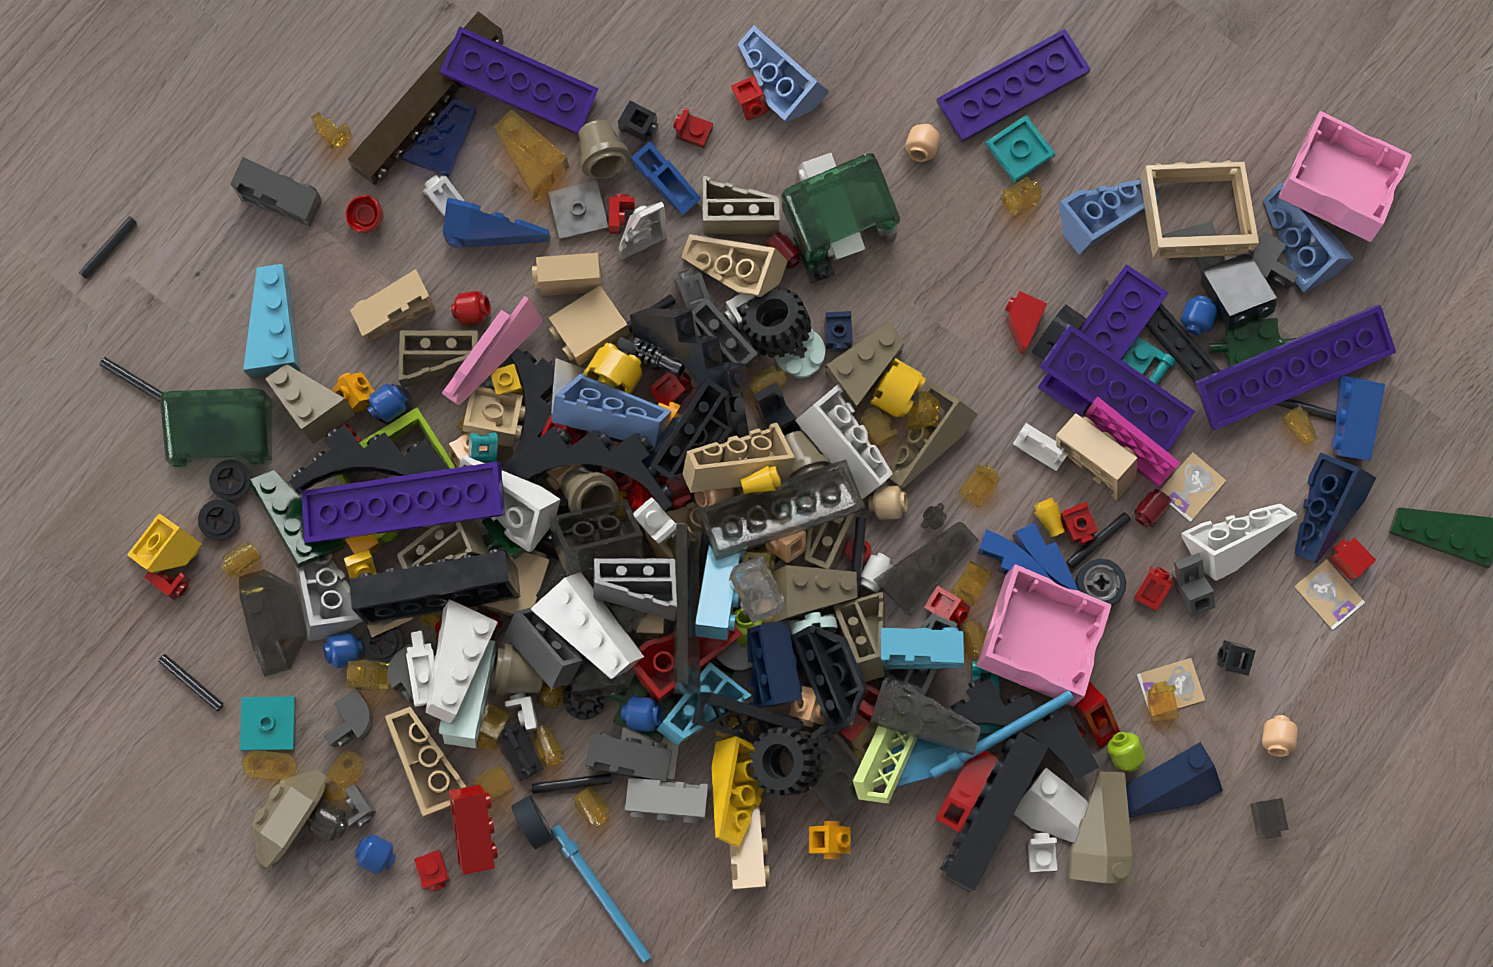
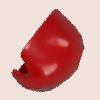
[345,195,384,233]

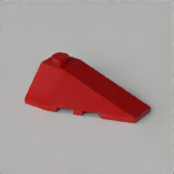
[632,625,743,705]

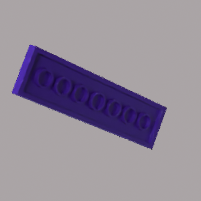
[1195,305,1397,430]
[301,462,505,543]

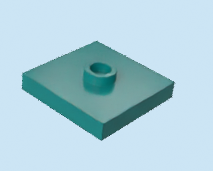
[985,115,1056,184]
[240,696,296,751]

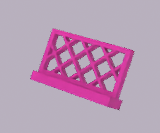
[1082,397,1180,488]

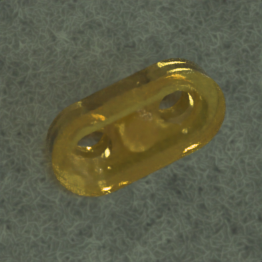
[242,750,297,780]
[323,751,363,801]

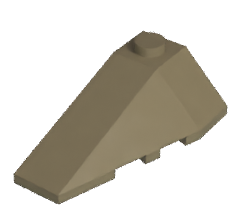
[889,382,978,488]
[1069,771,1133,883]

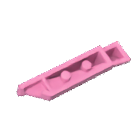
[442,296,543,405]

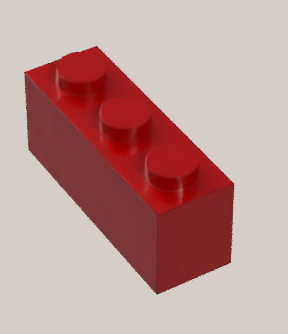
[449,784,498,875]

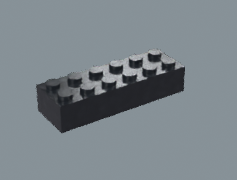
[349,549,521,625]
[939,731,1049,892]

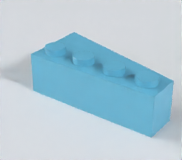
[243,264,300,377]
[695,531,747,640]

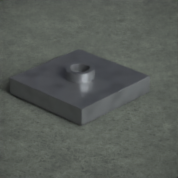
[548,180,609,241]

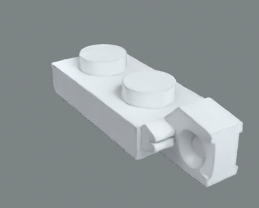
[406,631,435,707]

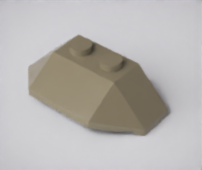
[251,769,330,871]

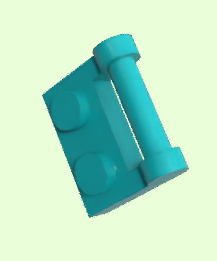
[1122,336,1176,384]

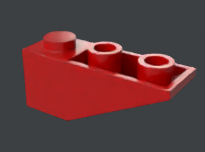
[936,750,998,832]

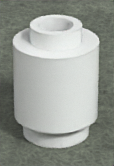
[861,553,894,593]

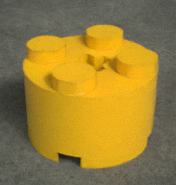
[583,343,643,394]
[870,358,926,418]

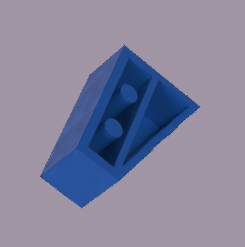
[1331,376,1385,461]

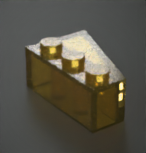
[494,109,569,202]

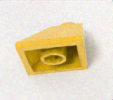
[127,514,202,572]

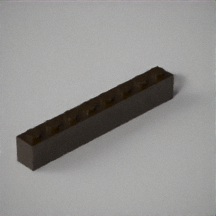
[348,11,504,185]

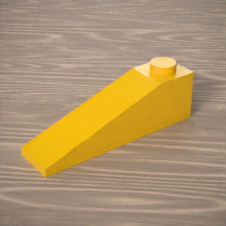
[711,736,764,847]

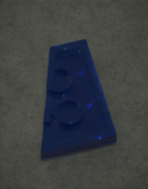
[402,99,478,177]

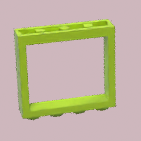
[337,407,456,544]

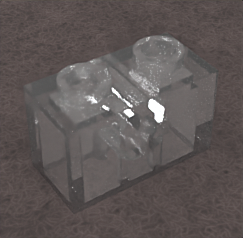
[729,556,785,623]

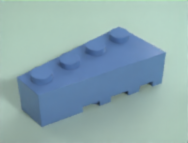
[551,374,671,448]

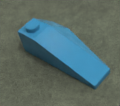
[884,731,989,788]

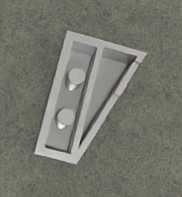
[625,778,708,824]

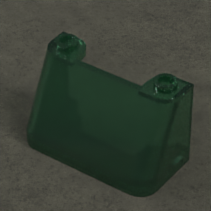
[781,153,900,262]
[160,388,272,467]

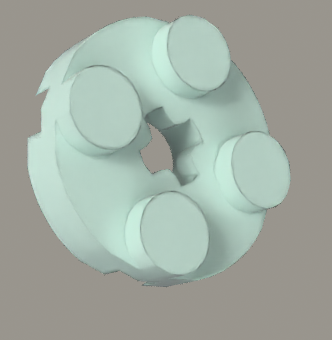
[774,329,825,379]
[787,612,838,642]

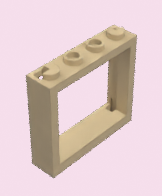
[1140,160,1259,259]

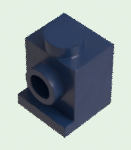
[825,311,853,352]

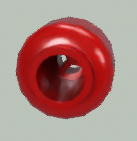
[451,291,491,326]

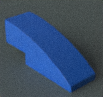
[630,141,701,215]
[1013,523,1078,590]
[977,529,1051,579]

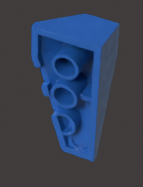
[443,197,551,248]

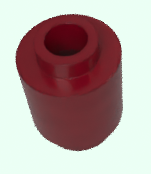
[765,231,802,270]
[1134,489,1172,528]

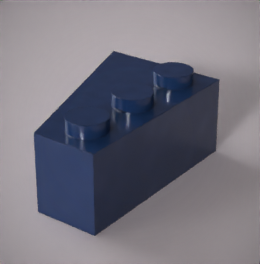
[747,621,802,709]

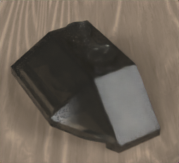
[239,569,307,677]

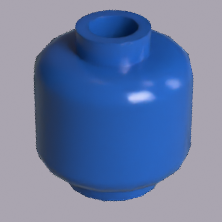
[1181,295,1218,335]
[368,384,408,422]
[323,632,364,669]
[621,696,663,732]
[354,834,396,874]

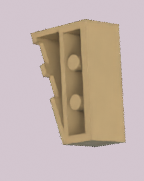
[350,269,436,343]
[730,806,770,890]

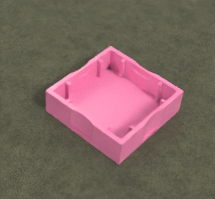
[1278,111,1412,242]
[976,564,1111,707]

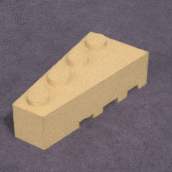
[682,423,795,492]
[385,707,466,819]

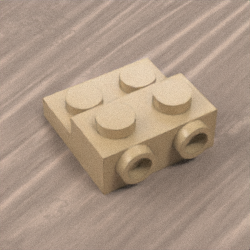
[462,386,525,447]

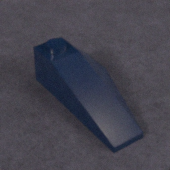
[1294,452,1377,564]
[1126,742,1223,818]

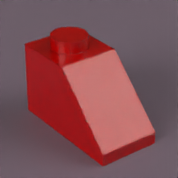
[1005,291,1047,354]
[1073,682,1120,748]

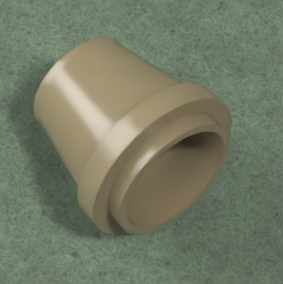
[578,120,630,179]
[783,431,830,491]
[561,467,619,524]
[491,643,543,696]

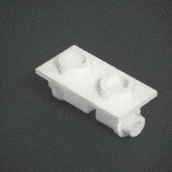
[1013,423,1068,471]

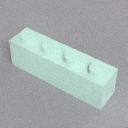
[439,640,496,748]

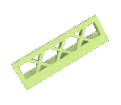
[853,703,924,804]

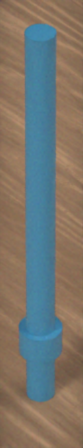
[930,690,1075,779]
[551,824,652,963]

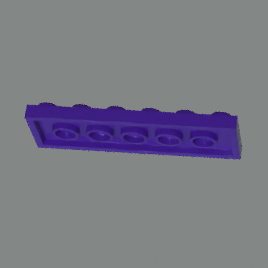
[439,26,599,136]
[936,29,1091,143]
[1037,264,1169,416]
[1039,324,1195,452]

